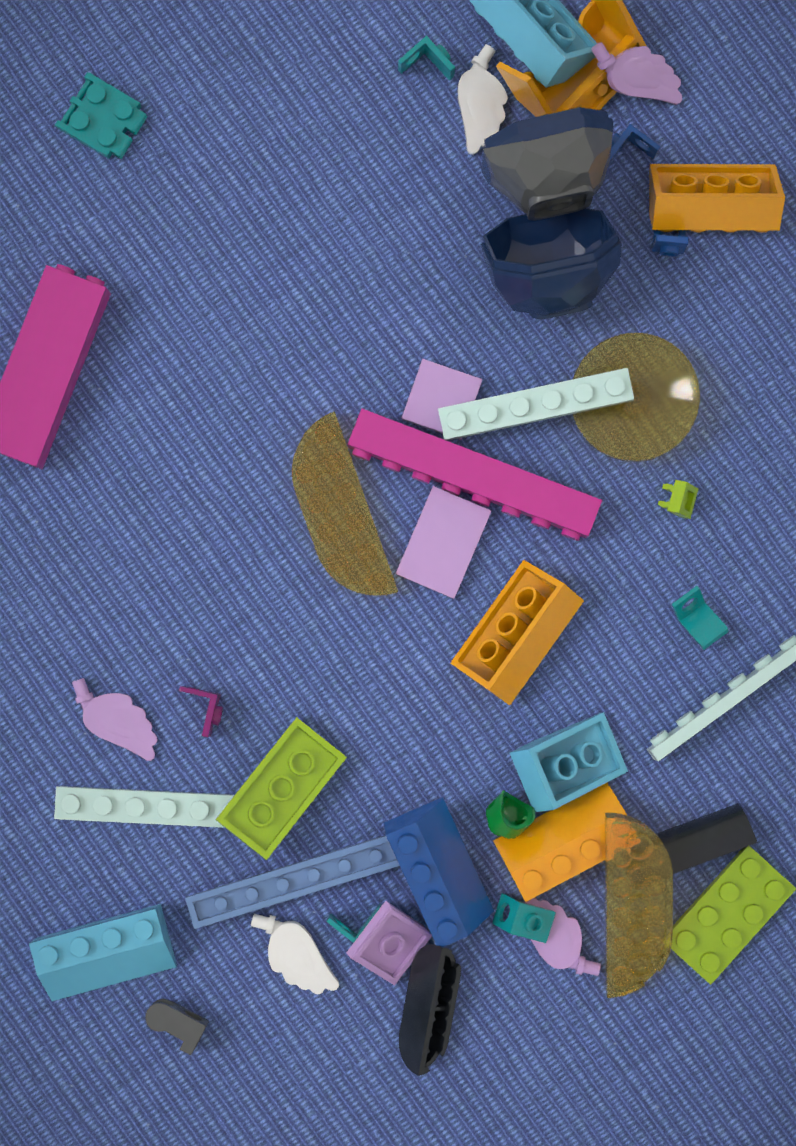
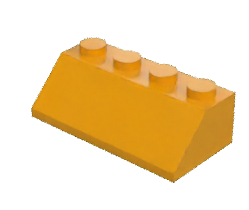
[649,164,785,233]
[450,560,584,705]
[493,783,641,902]

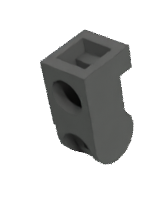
[145,998,209,1055]

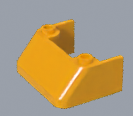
[496,0,647,117]

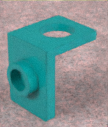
[398,35,455,81]
[672,586,729,650]
[492,893,556,943]
[327,903,382,943]

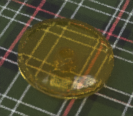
[572,333,700,462]

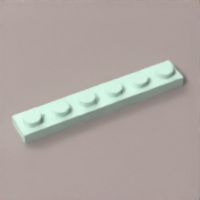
[438,368,634,441]
[646,635,796,761]
[54,786,234,828]

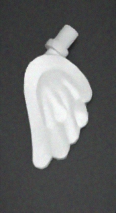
[458,44,508,155]
[251,914,339,994]

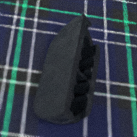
[399,944,461,1076]

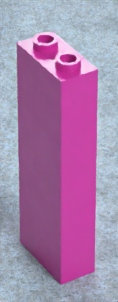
[0,264,111,470]

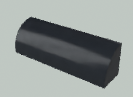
[620,803,758,888]

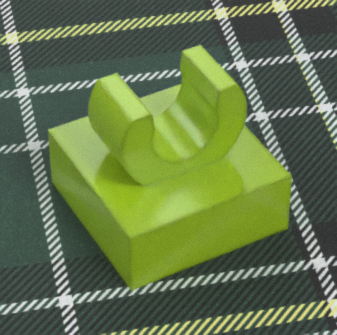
[658,480,698,519]

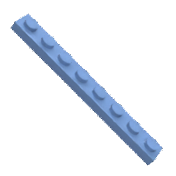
[185,835,400,929]

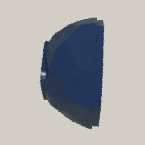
[481,208,622,319]

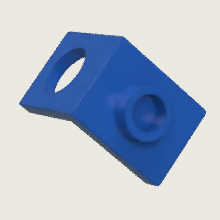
[608,124,660,166]
[652,230,689,257]

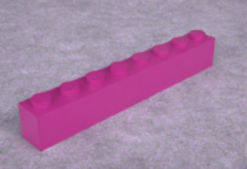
[348,408,602,541]

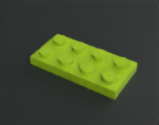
[215,717,347,860]
[661,846,796,985]

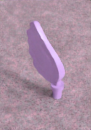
[591,42,682,105]
[72,678,158,761]
[509,898,601,976]

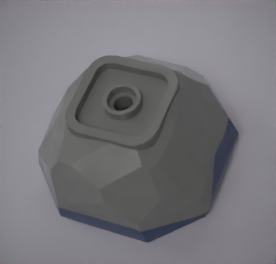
[481,107,613,221]

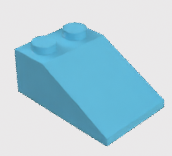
[510,712,628,812]

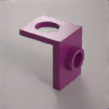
[179,686,223,738]

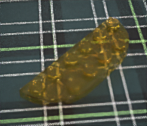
[292,411,398,596]
[605,813,673,998]

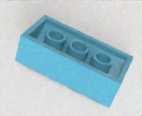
[469,0,598,87]
[29,904,177,1001]

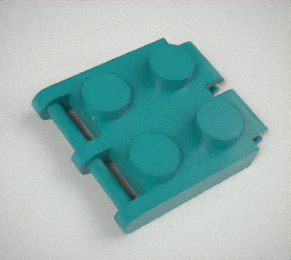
[54,72,148,159]

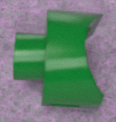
[486,790,536,839]

